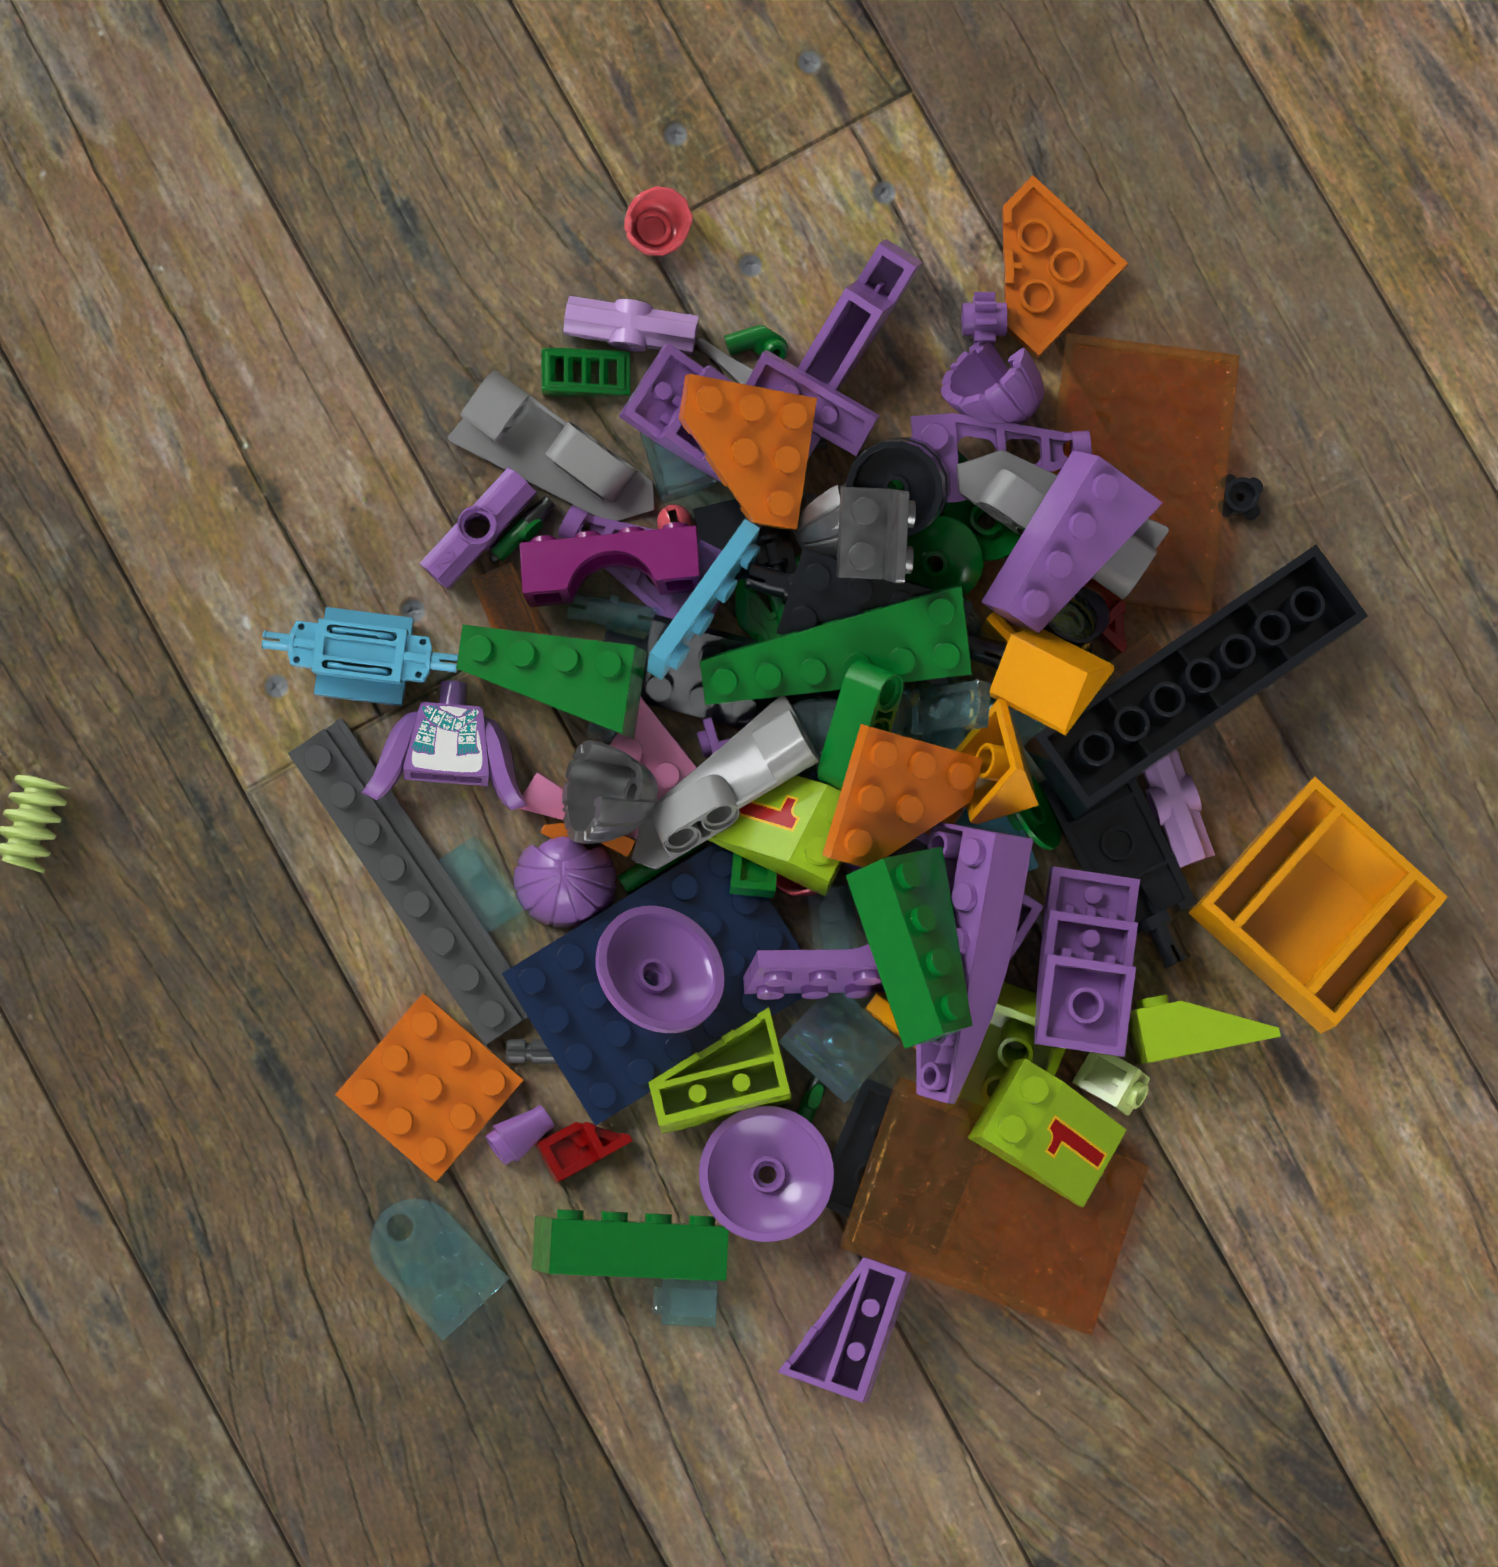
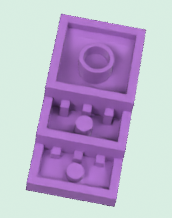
[618,342,821,483]
[1034,866,1140,1057]

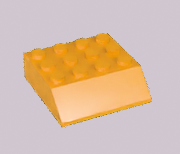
[1189,776,1448,1034]

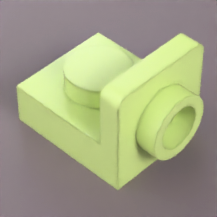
[1072,1052,1150,1116]

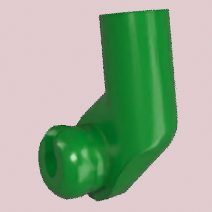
[724,325,788,360]

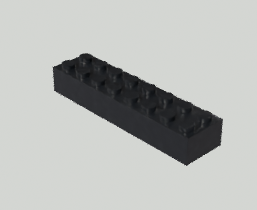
[1024,544,1368,819]

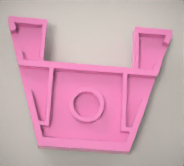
[520,696,697,839]

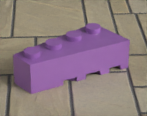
[981,450,1163,633]

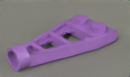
[910,413,1092,502]
[557,505,722,627]

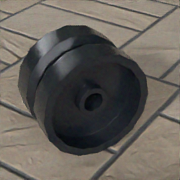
[846,437,951,537]

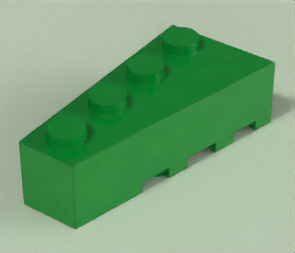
[456,624,647,739]
[846,846,973,1049]
[532,1209,729,1281]

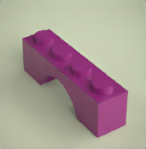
[520,522,703,608]

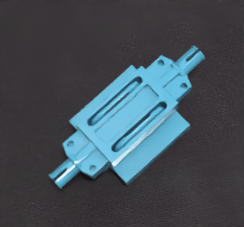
[262,607,458,707]

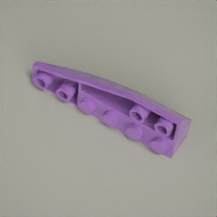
[916,822,1033,1104]

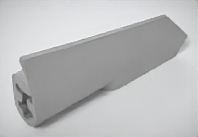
[448,370,655,521]
[956,450,1169,600]
[631,696,820,870]

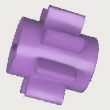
[961,292,1007,346]

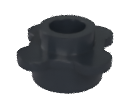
[1217,474,1263,521]

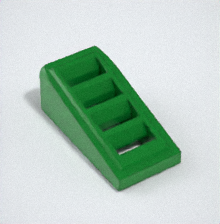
[541,348,630,397]

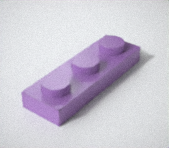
[746,350,880,456]

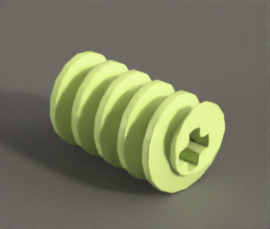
[0,775,71,873]

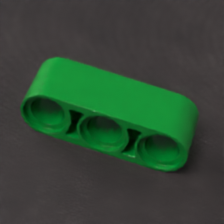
[817,660,903,791]

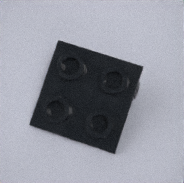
[693,499,797,588]

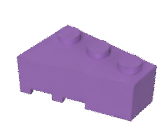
[778,1257,912,1403]

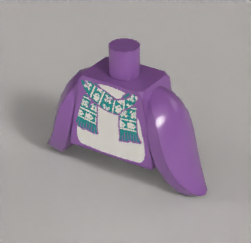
[361,680,527,810]

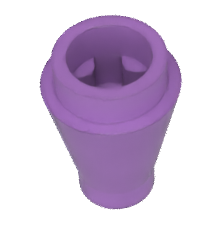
[485,1105,554,1165]

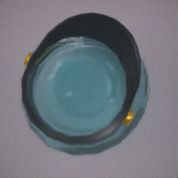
[1043,587,1110,654]

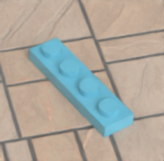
[647,519,761,680]

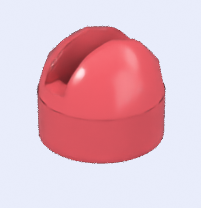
[657,504,692,529]

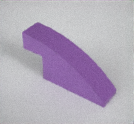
[798,239,923,391]

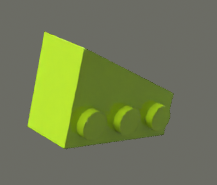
[648,1007,792,1134]

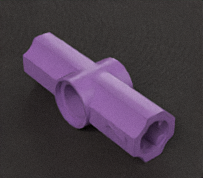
[419,467,537,590]

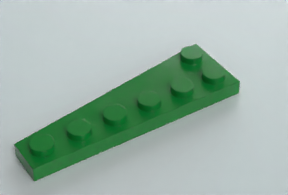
[700,585,972,705]

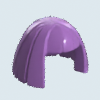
[941,342,1044,425]
[513,836,617,928]

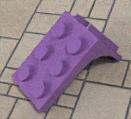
[743,944,885,1000]

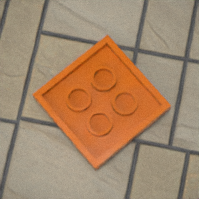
[335,993,524,1182]

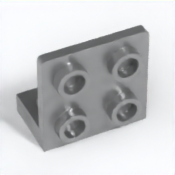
[836,487,916,584]

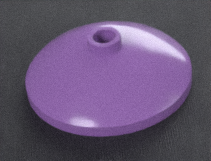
[595,906,724,1033]
[699,1106,834,1242]

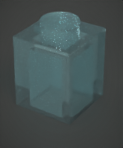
[653,1279,717,1327]

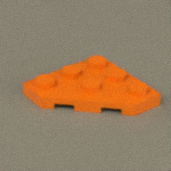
[1002,175,1128,359]
[679,374,817,530]
[822,724,983,867]

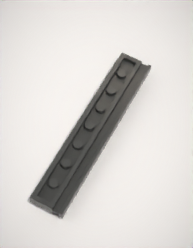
[288,718,528,1046]

